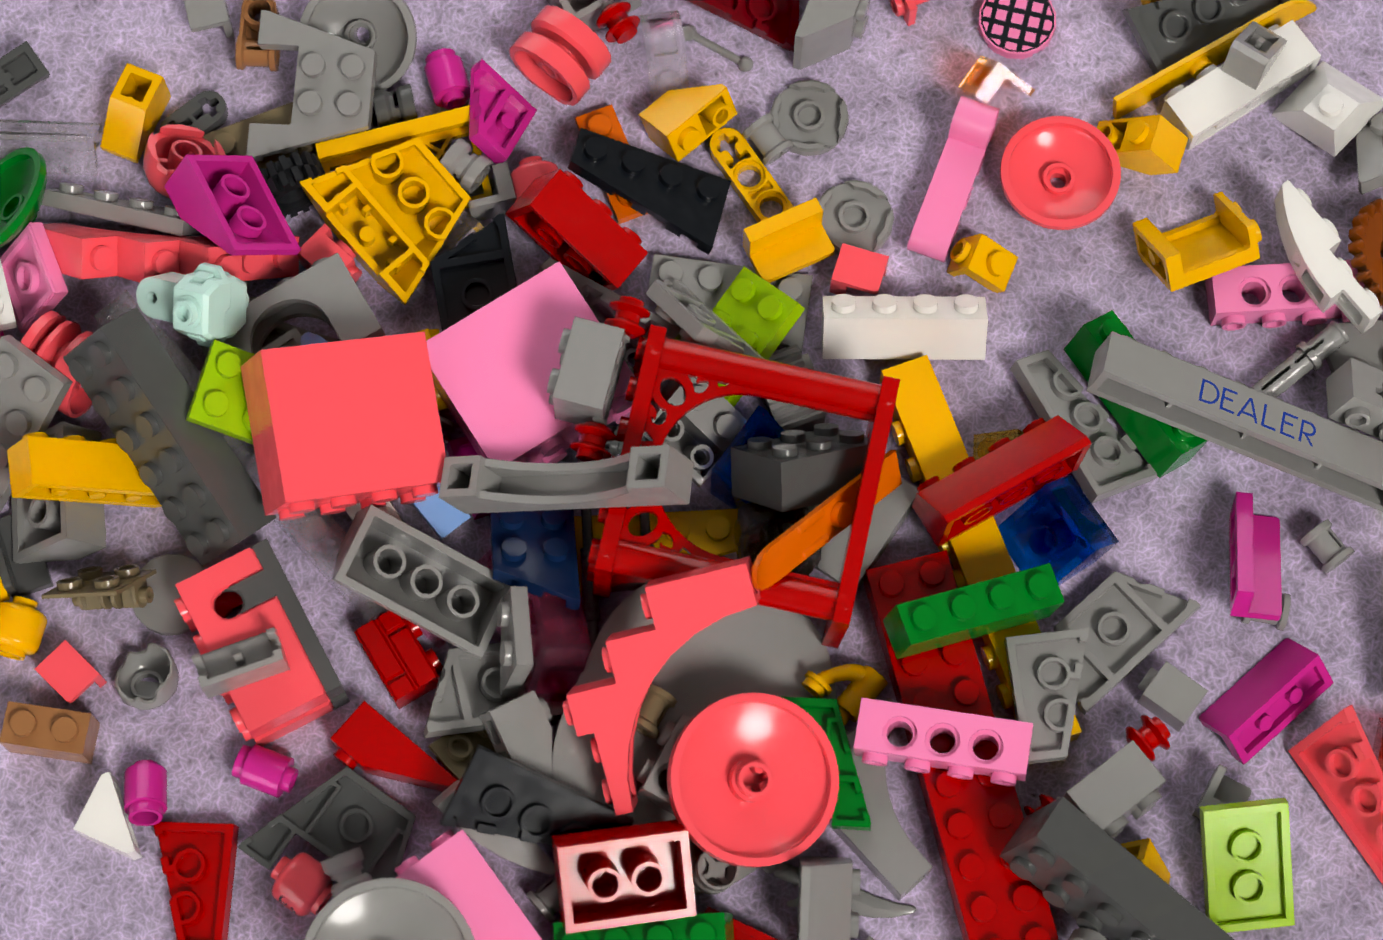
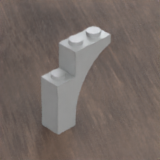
[829,697,933,901]

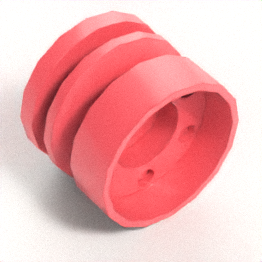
[21,311,94,418]

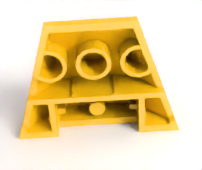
[299,137,471,305]

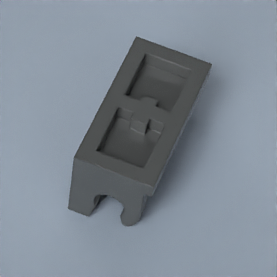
[0,41,50,107]

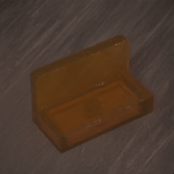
[958,55,1035,104]

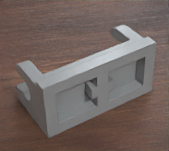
[191,627,290,698]

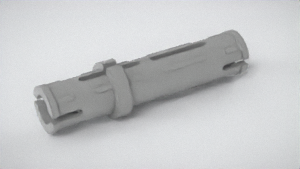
[1250,321,1349,397]

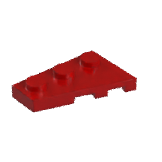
[153,822,239,940]

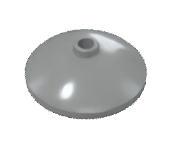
[300,0,417,91]

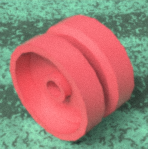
[509,5,611,106]

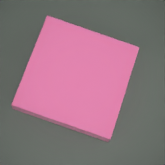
[0,222,69,333]

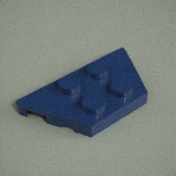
[489,509,580,610]

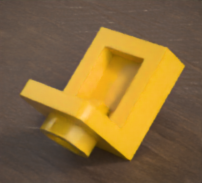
[947,233,1018,293]

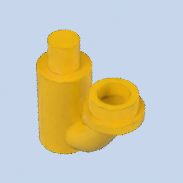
[802,664,888,726]

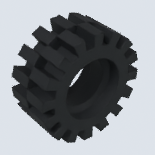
[259,151,325,218]

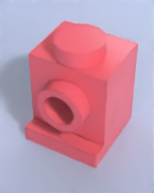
[298,223,362,283]

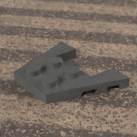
[237,767,416,880]

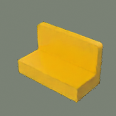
[742,198,835,283]

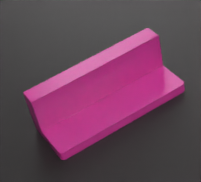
[1229,492,1282,621]
[1199,638,1334,765]

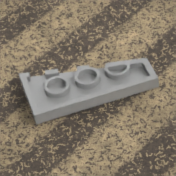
[42,182,203,236]

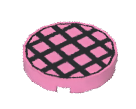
[978,0,1056,59]

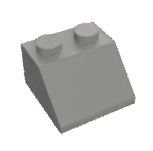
[793,0,871,70]
[797,856,860,940]

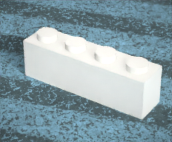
[1160,19,1321,151]
[821,294,988,360]

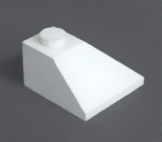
[1272,61,1383,157]

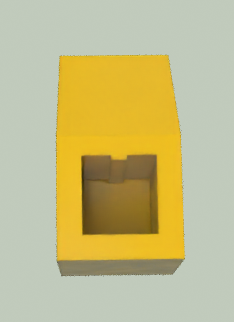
[100,63,171,164]
[638,84,738,162]
[1097,114,1188,175]

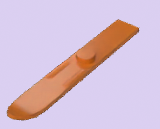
[752,450,902,590]

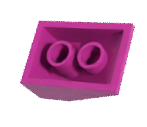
[164,154,301,255]

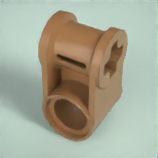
[235,0,280,72]

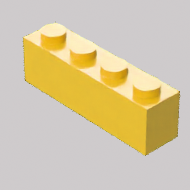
[7,432,162,508]

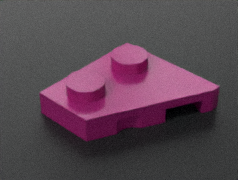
[469,59,537,164]

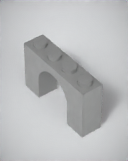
[200,253,386,356]

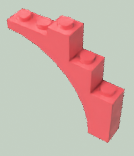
[43,222,299,283]
[563,556,761,816]

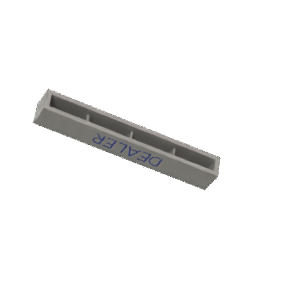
[1087,331,1383,512]

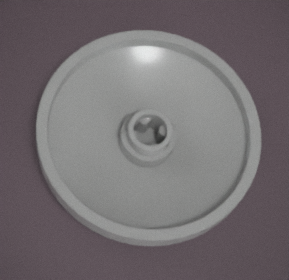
[304,878,475,940]

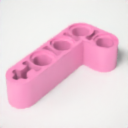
[907,96,1000,263]

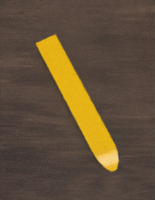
[1113,0,1317,119]

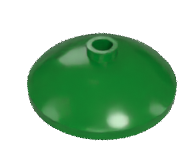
[0,147,47,247]

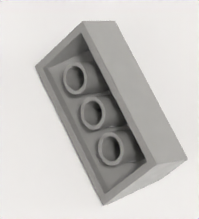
[332,504,510,659]

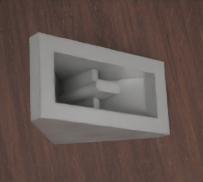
[1221,21,1288,90]

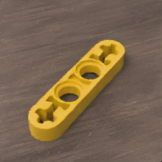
[710,128,794,223]

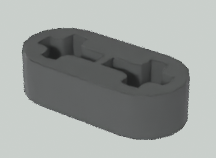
[159,91,228,134]

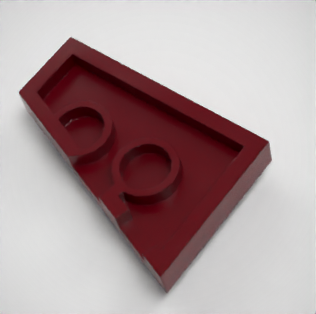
[686,0,800,52]

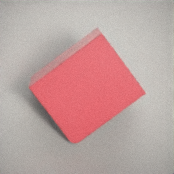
[830,243,889,294]
[35,640,107,704]

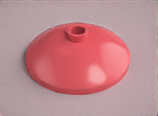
[1000,116,1121,230]

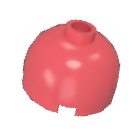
[143,124,226,199]

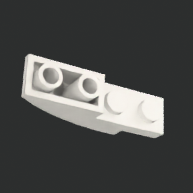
[1275,180,1383,334]

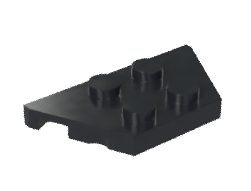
[430,213,517,331]

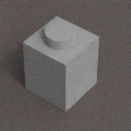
[1137,661,1208,732]

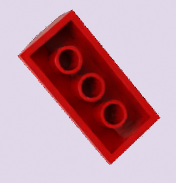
[912,415,1092,547]

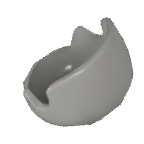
[114,643,179,710]

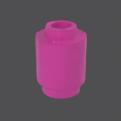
[424,48,470,110]
[232,744,299,798]
[124,760,167,826]

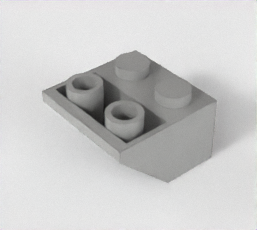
[644,377,752,486]

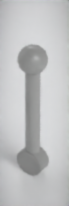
[680,24,753,72]

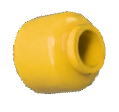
[0,596,47,661]

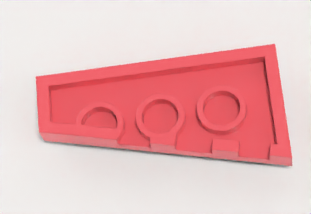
[1288,704,1383,885]

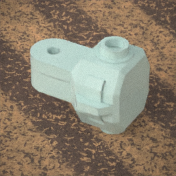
[136,263,249,347]

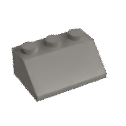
[11,421,106,564]

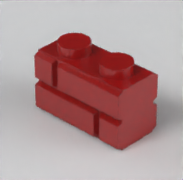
[354,611,443,709]

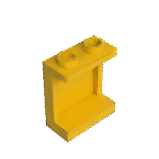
[1132,191,1262,292]

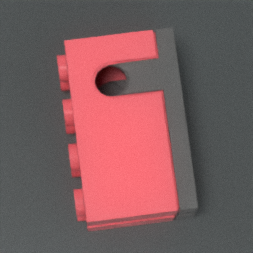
[174,539,350,747]

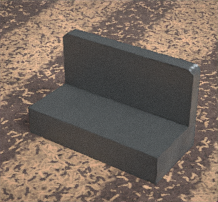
[0,514,54,598]

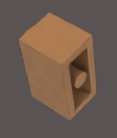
[0,701,100,764]

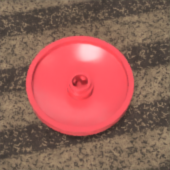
[667,692,839,868]

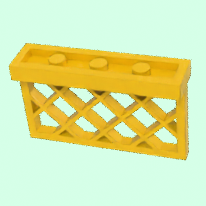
[315,105,493,209]

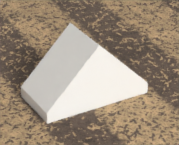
[73,772,142,860]

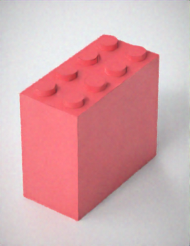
[240,331,446,521]

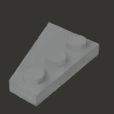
[1004,627,1090,764]

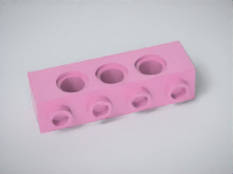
[1205,260,1365,331]
[853,697,1033,786]

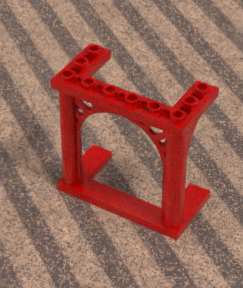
[587,324,900,648]

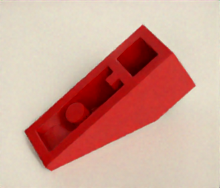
[330,701,457,792]

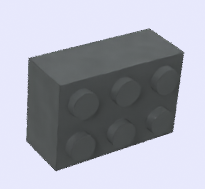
[731,423,869,512]

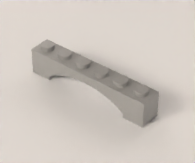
[439,445,694,514]

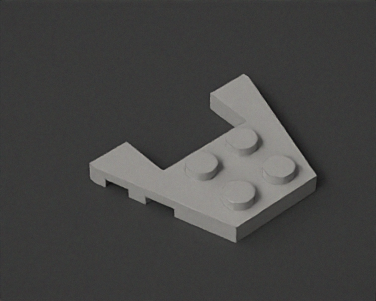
[246,10,378,162]

